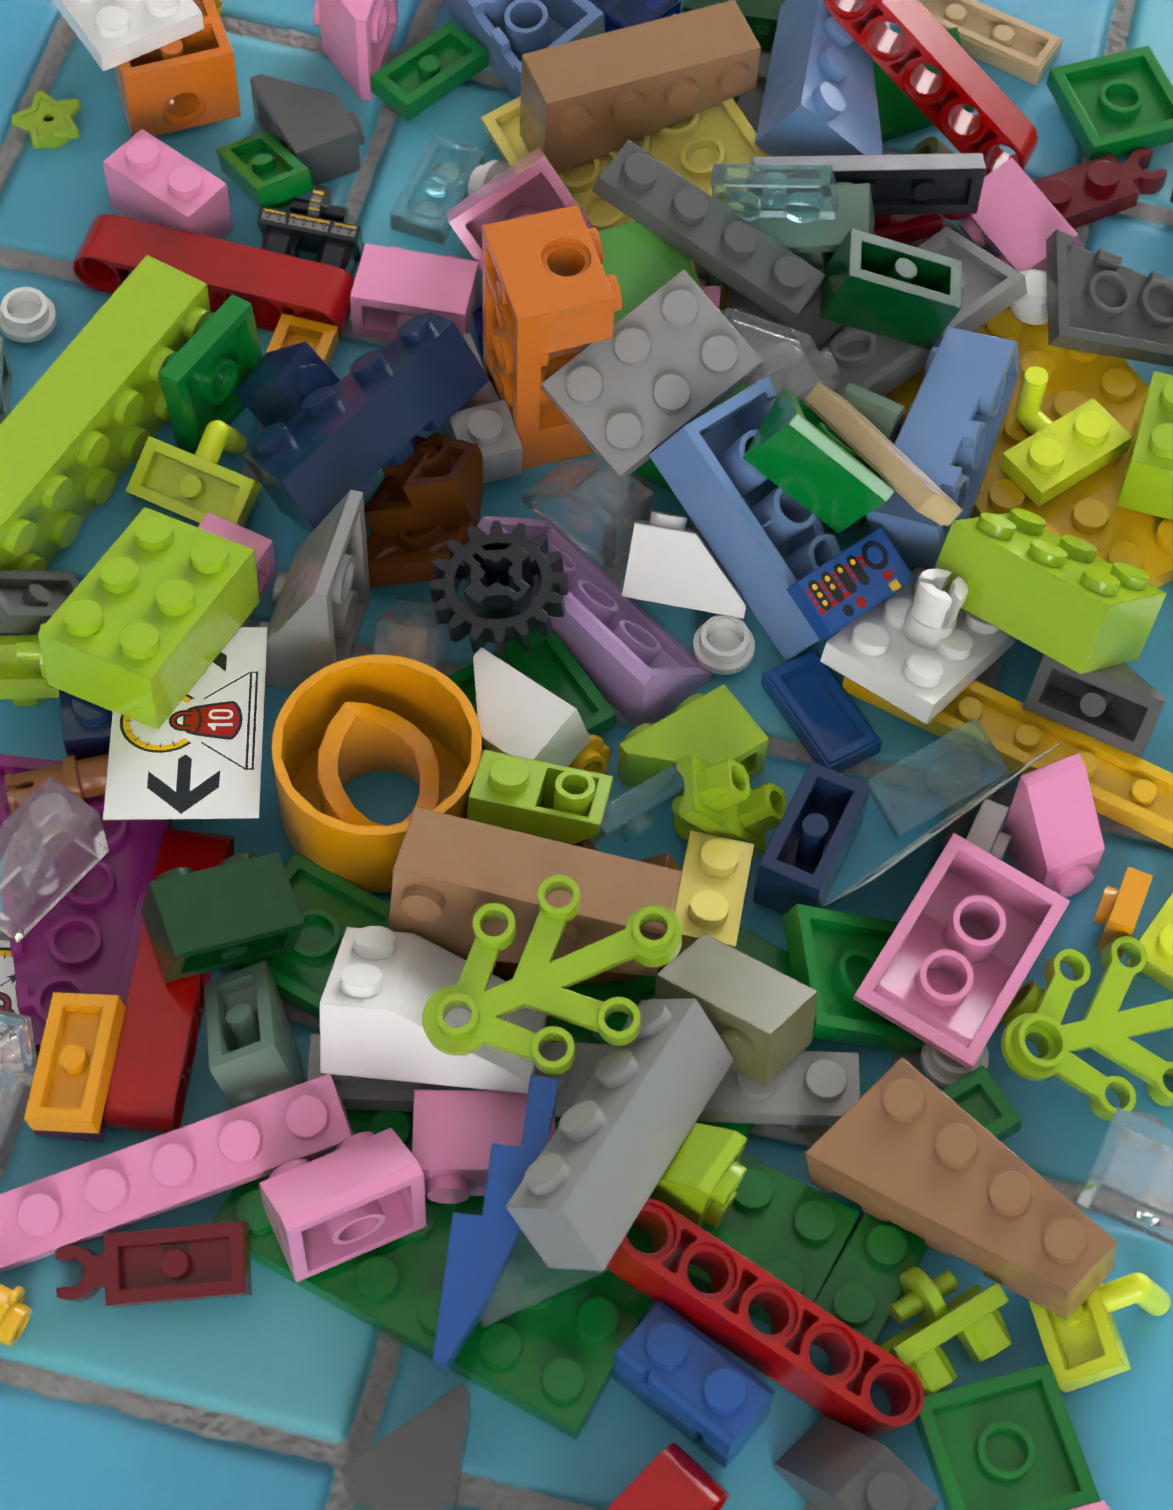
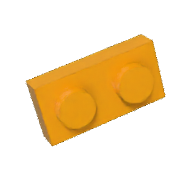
[24,992,126,1134]

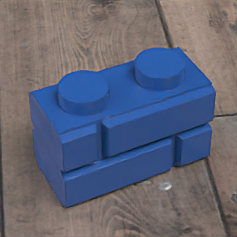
[613,1301,775,1468]

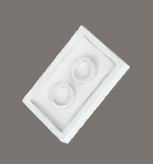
[51,0,204,72]
[820,566,1016,724]

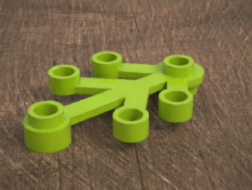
[422,874,682,1075]
[1001,936,1173,1121]

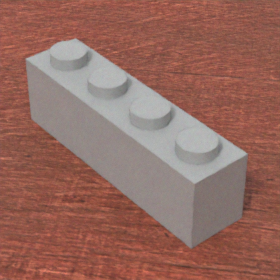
[506,998,734,1271]

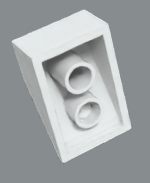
[320,926,547,1094]

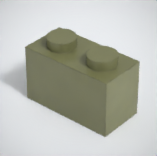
[655,933,817,1086]

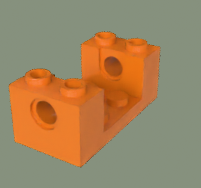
[114,0,241,137]
[482,205,622,470]

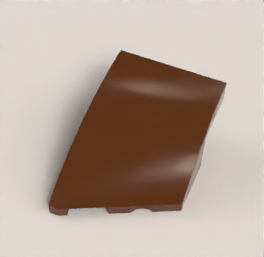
[364,432,483,587]

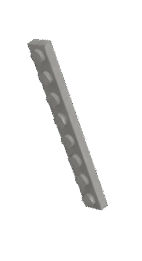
[307,1034,860,1126]

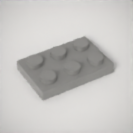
[541,270,763,482]

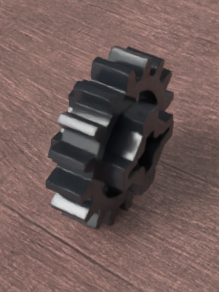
[429,520,569,656]

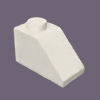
[622,511,748,619]
[473,647,591,767]

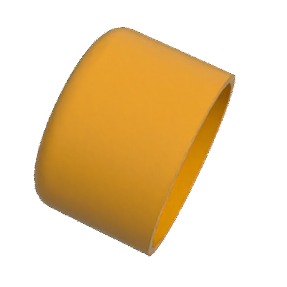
[271,655,482,894]

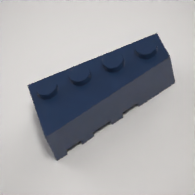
[242,312,490,533]

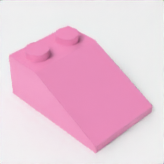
[853,833,1070,1070]

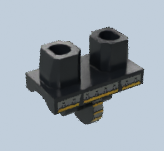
[257,185,365,274]

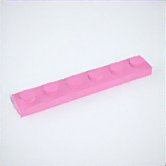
[0,1074,354,1274]

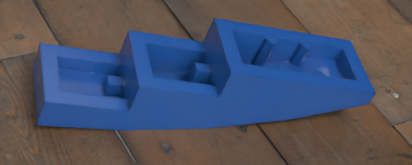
[432,1075,559,1370]

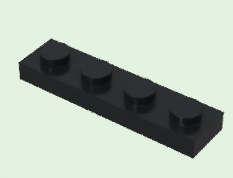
[746,153,986,216]

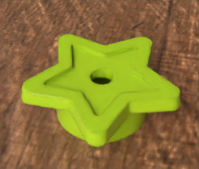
[11,91,82,149]

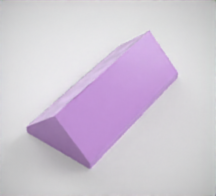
[477,516,712,728]

